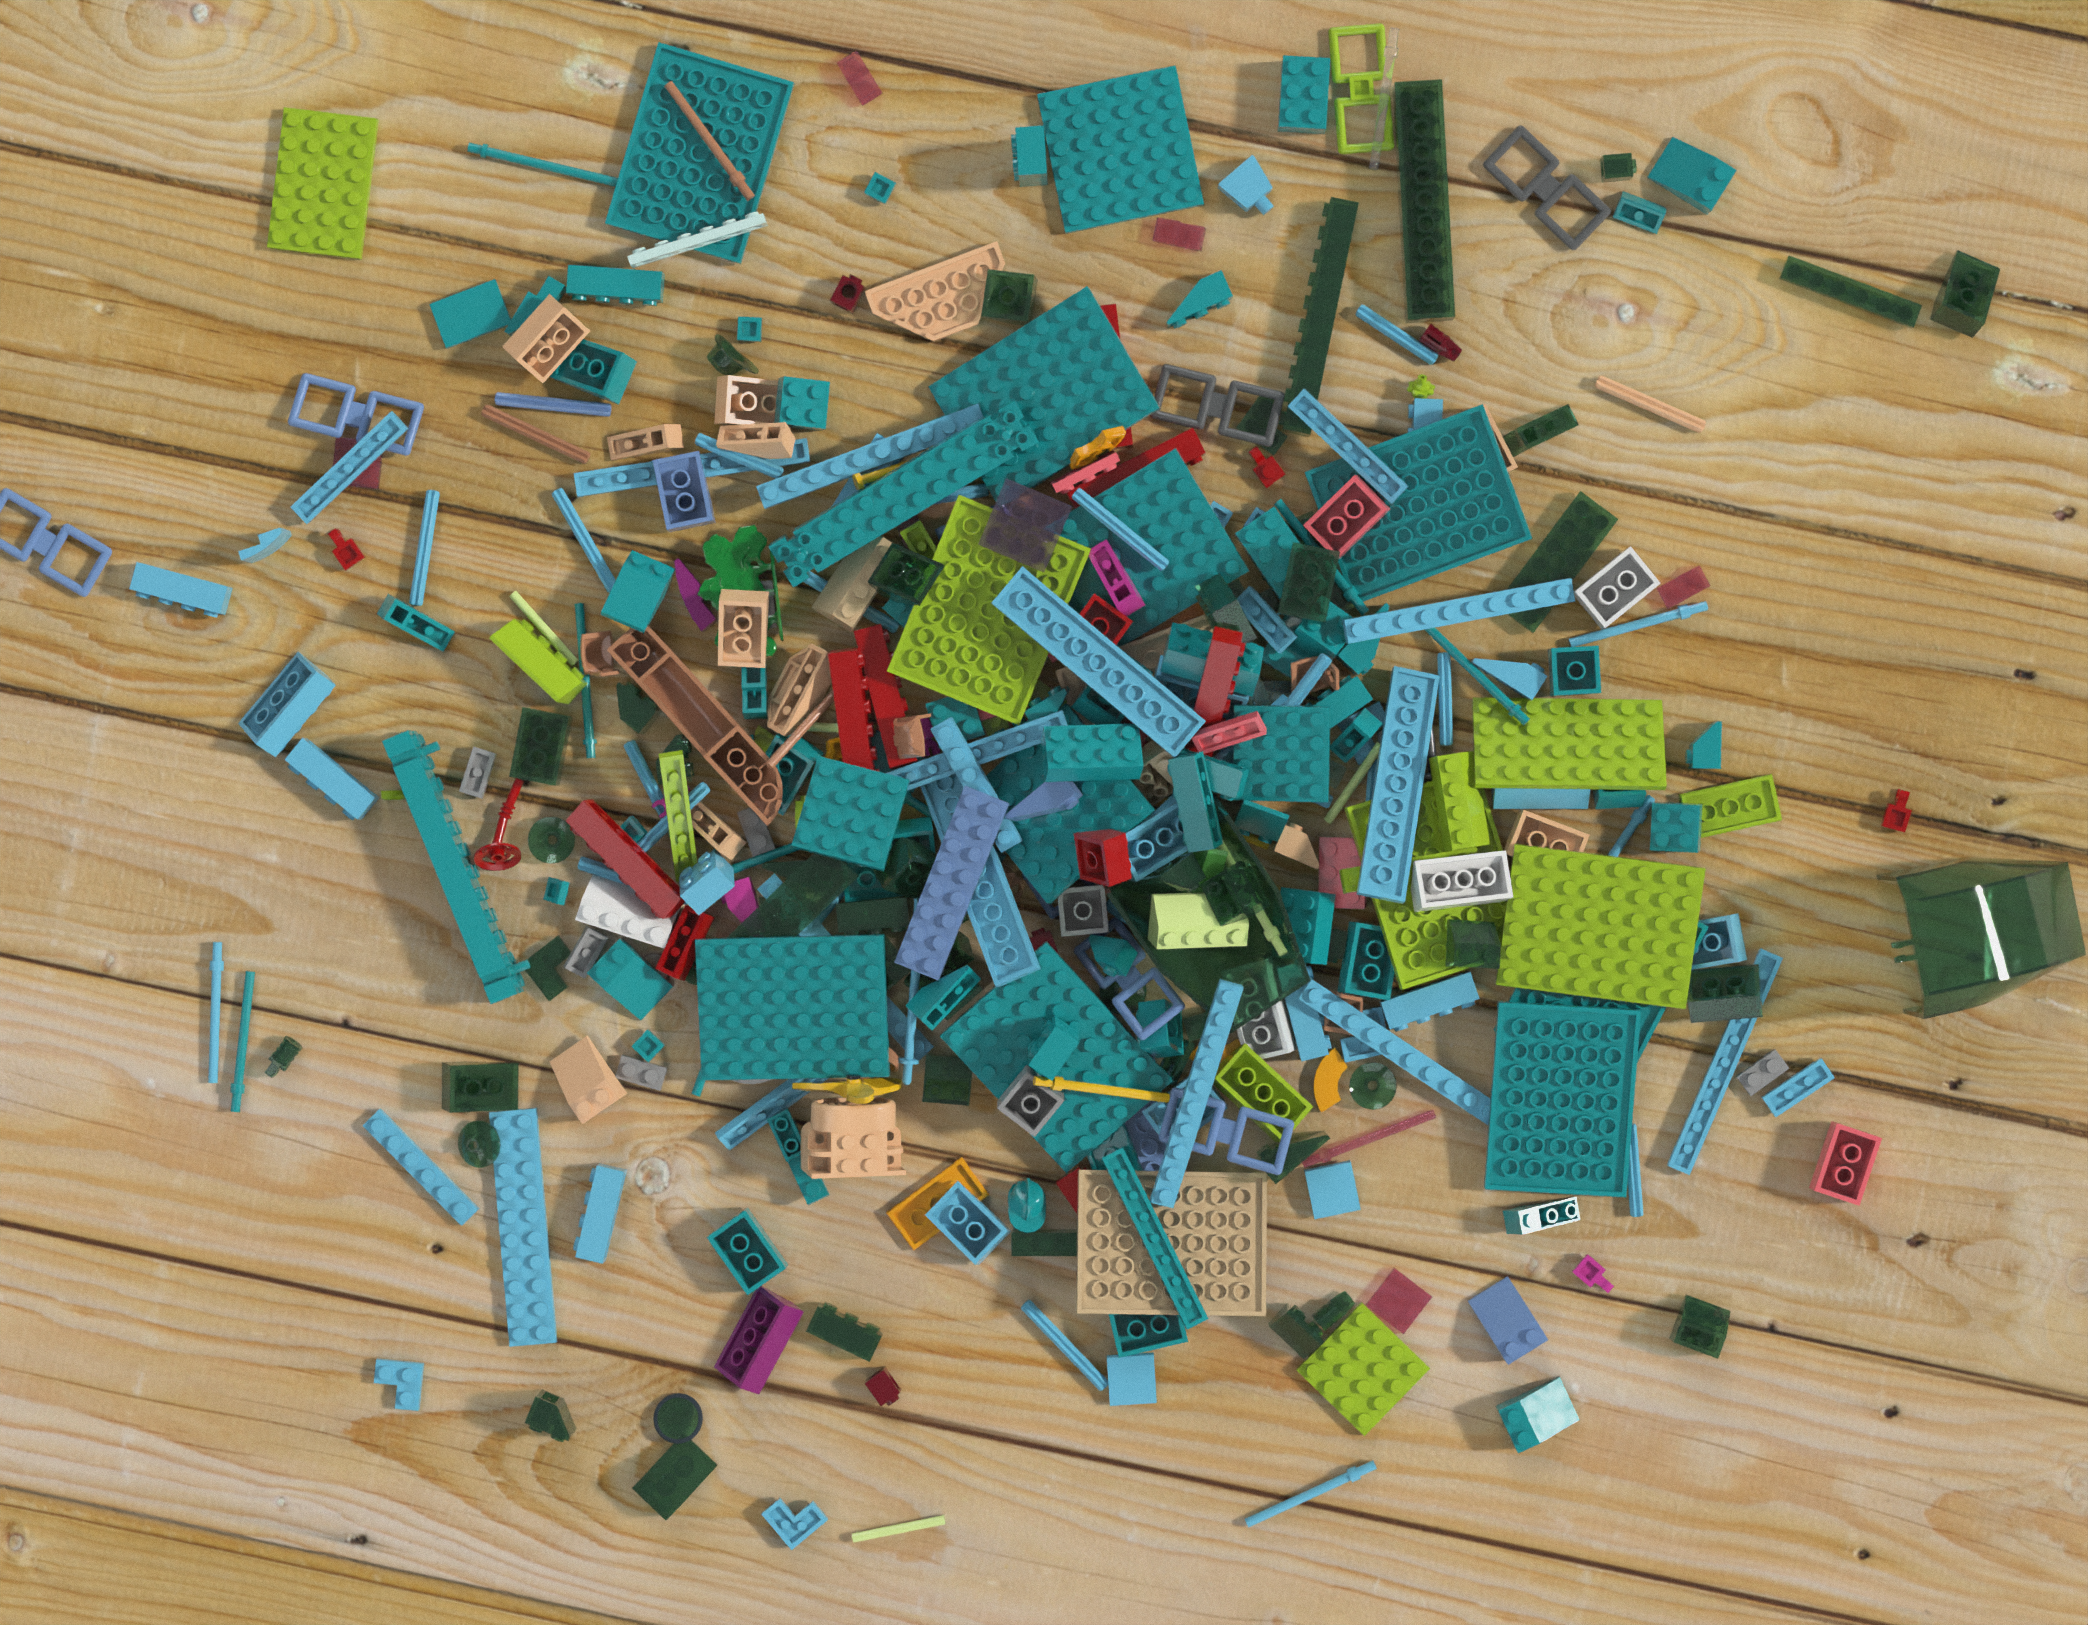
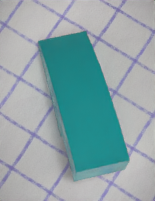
[504,276,566,336]
[741,666,768,720]

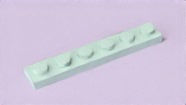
[627,212,768,268]

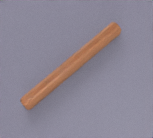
[481,404,590,464]

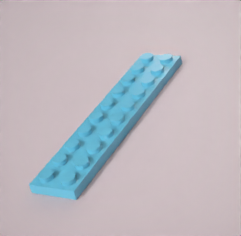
[991,566,1206,758]
[1357,666,1440,904]
[920,774,1041,987]
[489,1108,557,1347]

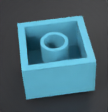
[679,849,735,915]

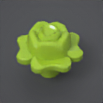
[1407,374,1435,399]

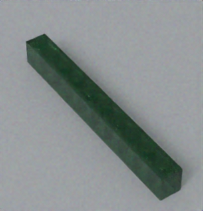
[1278,197,1359,437]

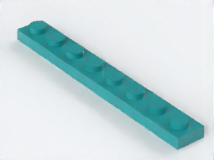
[1101,1147,1208,1330]

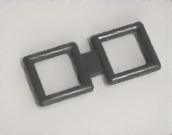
[1483,125,1611,250]
[1150,364,1285,447]

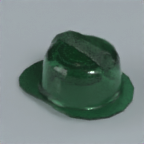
[707,334,759,375]

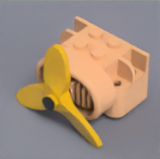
[792,1074,906,1179]

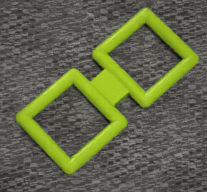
[1328,23,1394,154]

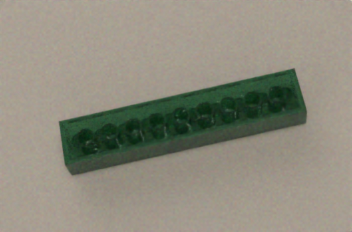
[1392,79,1455,323]

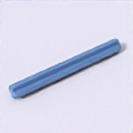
[495,392,612,417]

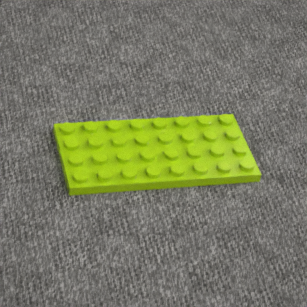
[1472,697,1667,790]

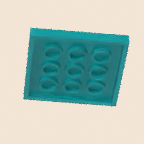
[1234,705,1330,802]
[791,756,910,871]

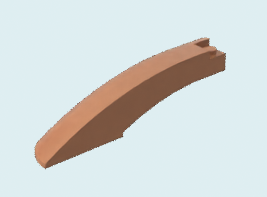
[607,625,783,826]

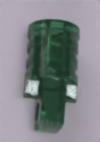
[264,1036,303,1078]
[1312,1291,1355,1331]

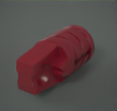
[1418,323,1462,362]

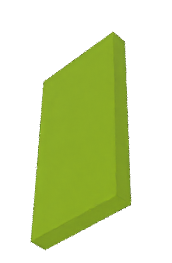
[1678,774,1782,838]

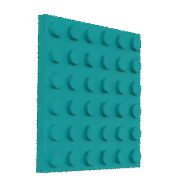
[1037,65,1204,234]
[986,703,1155,904]

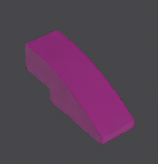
[674,559,718,632]

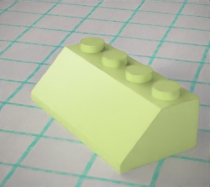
[1148,891,1249,949]

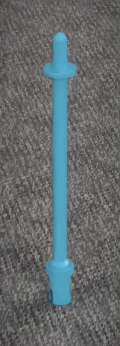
[898,898,920,1085]

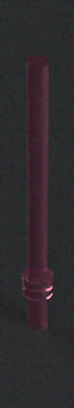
[1301,1109,1436,1168]

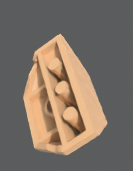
[767,643,832,737]

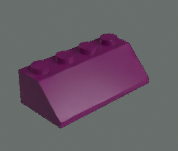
[714,1286,804,1394]

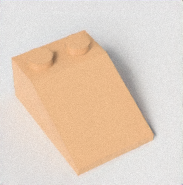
[714,375,791,429]
[718,589,769,668]
[1503,809,1590,857]
[550,1036,627,1124]

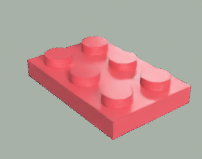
[1050,450,1120,495]
[1318,837,1367,909]

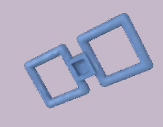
[288,373,424,456]
[0,488,112,597]
[1074,917,1185,1040]
[1159,1087,1294,1175]

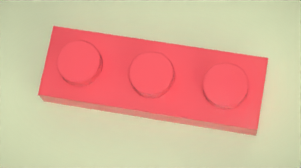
[1191,711,1267,754]

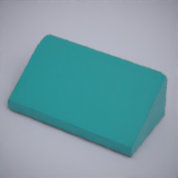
[1613,191,1667,234]

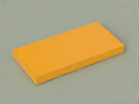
[886,1157,990,1251]

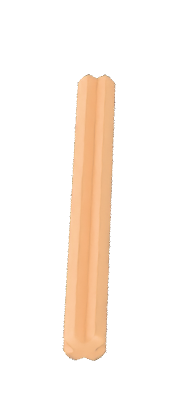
[1595,376,1706,433]

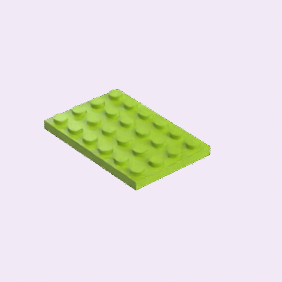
[267,107,379,260]

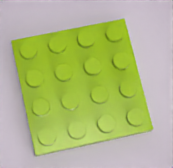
[1296,1302,1430,1436]

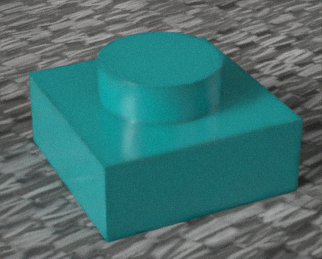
[864,172,896,205]
[737,316,762,342]
[620,816,648,843]
[543,877,570,905]
[631,1029,665,1063]

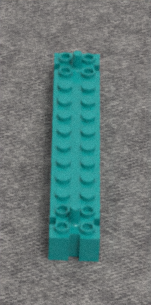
[768,398,1039,587]
[382,730,530,1004]

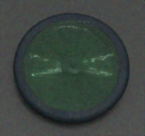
[653,1393,703,1444]

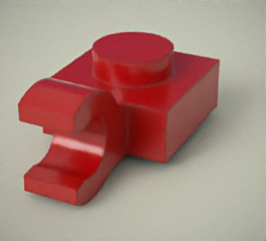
[1248,446,1286,489]
[328,528,366,571]
[1880,789,1912,833]

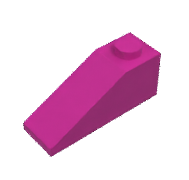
[1088,540,1145,616]
[721,877,768,937]

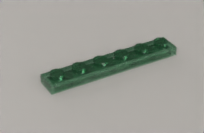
[1779,256,1922,328]

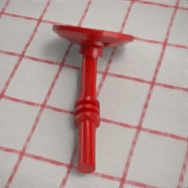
[474,778,524,871]

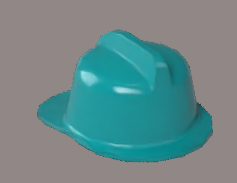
[1008,1178,1046,1233]

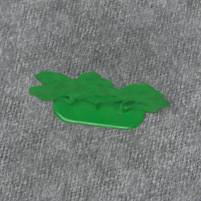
[697,525,784,657]

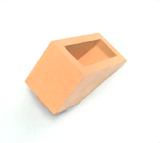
[1273,822,1319,870]

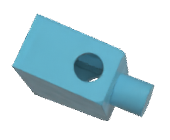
[1218,155,1274,215]

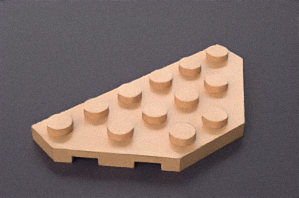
[865,241,1005,342]

